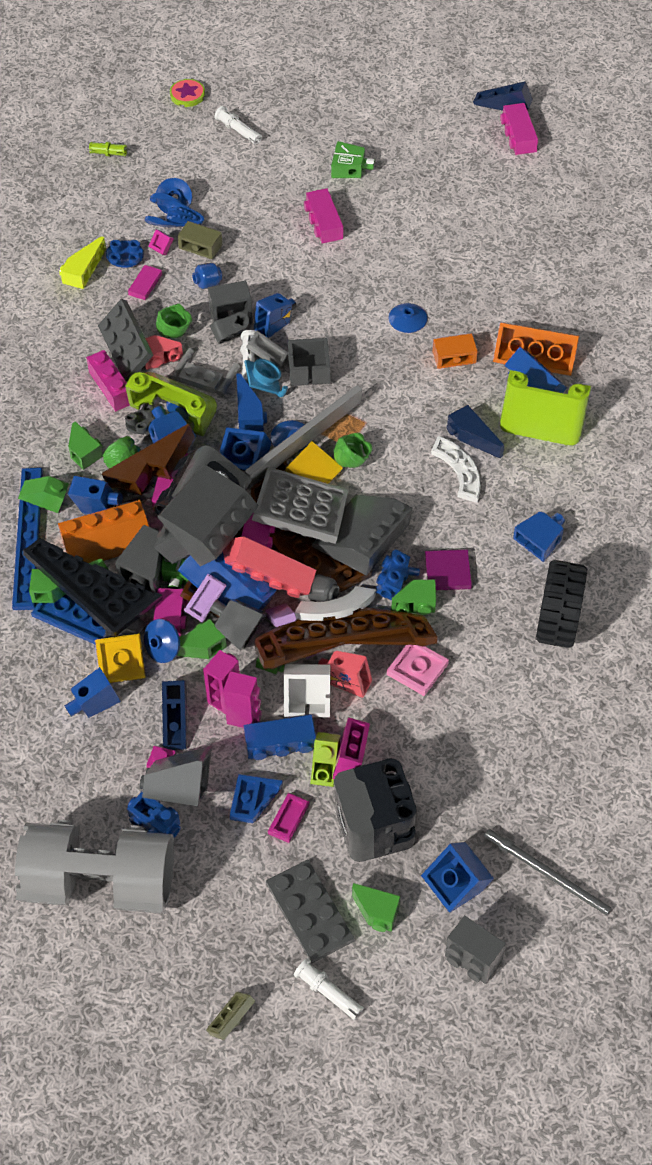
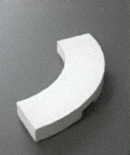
[431,436,481,503]
[295,586,376,621]

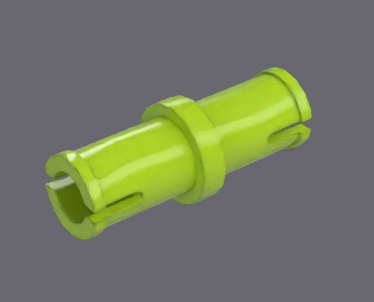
[89,142,127,157]

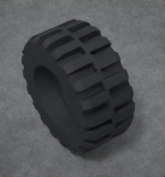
[536,560,588,648]

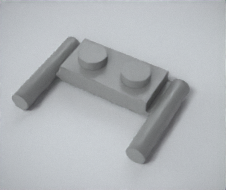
[170,348,241,397]

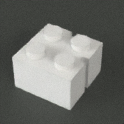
[284,664,330,717]

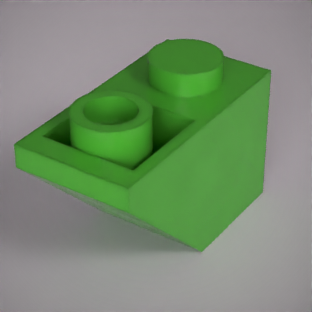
[68,421,103,470]
[29,569,66,603]
[391,580,436,615]
[177,619,227,659]

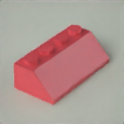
[223,536,316,598]

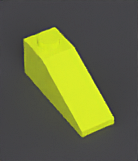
[59,236,106,289]

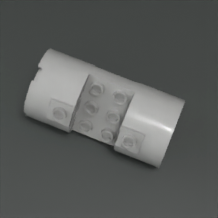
[15,820,174,914]

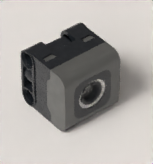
[153,445,251,515]
[334,758,417,862]

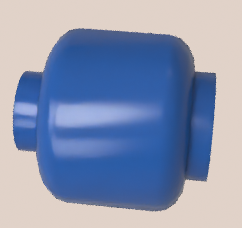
[192,262,222,289]

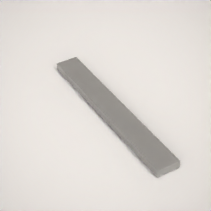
[245,385,362,489]

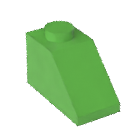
[18,476,69,513]
[352,883,400,932]

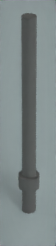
[484,829,611,916]

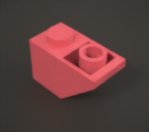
[145,335,183,370]

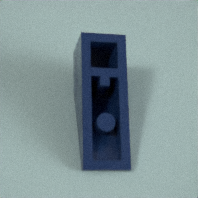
[473,81,533,111]
[447,405,504,458]
[162,680,187,750]

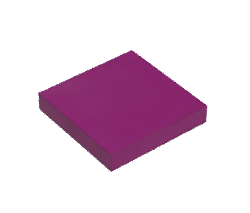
[425,550,472,590]

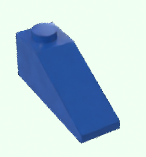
[236,373,267,431]

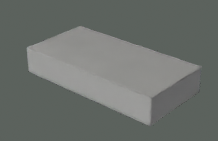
[246,331,288,369]

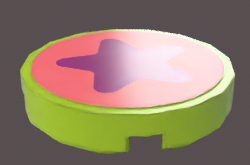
[170,79,205,107]

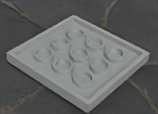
[252,467,348,544]

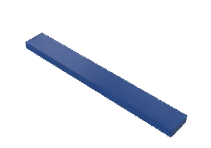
[12,468,43,610]

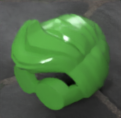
[156,303,192,339]
[334,432,372,468]
[103,436,141,468]

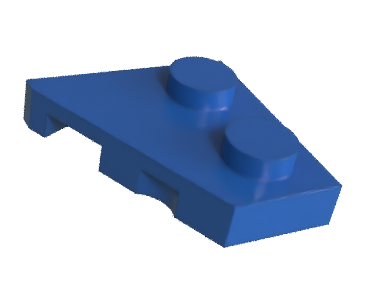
[230,774,283,823]

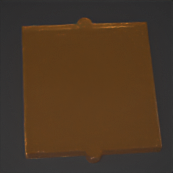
[321,414,365,442]

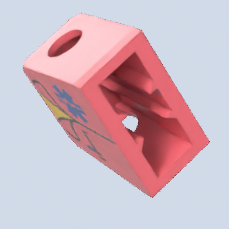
[318,651,372,698]

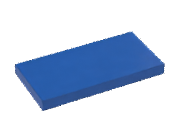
[31,595,106,645]

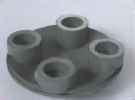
[125,405,155,434]

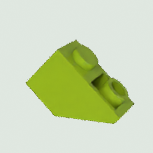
[310,732,341,787]

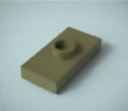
[206,991,255,1040]

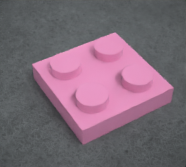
[387,645,449,696]

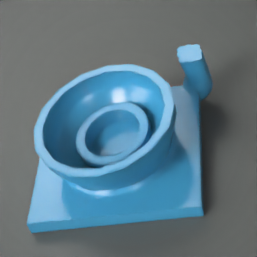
[244,359,288,397]

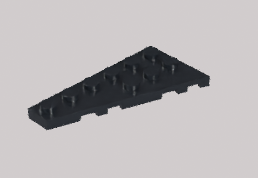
[23,538,163,637]

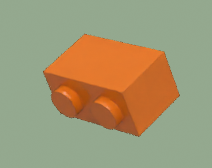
[432,333,477,369]

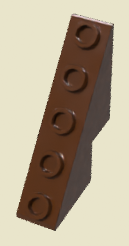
[102,424,195,495]

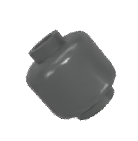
[308,574,339,602]

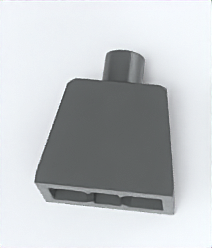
[210,599,267,650]

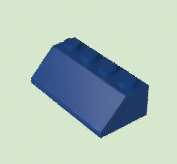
[178,551,277,610]

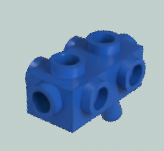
[376,549,420,600]
[127,791,181,838]

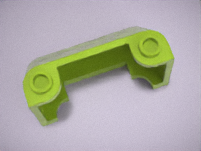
[500,370,591,446]
[125,372,217,436]

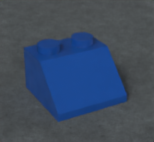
[219,427,272,471]
[421,842,494,913]

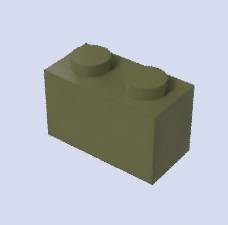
[178,221,223,260]

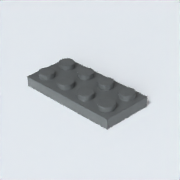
[98,299,153,382]
[266,859,355,964]

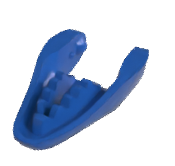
[144,193,204,228]

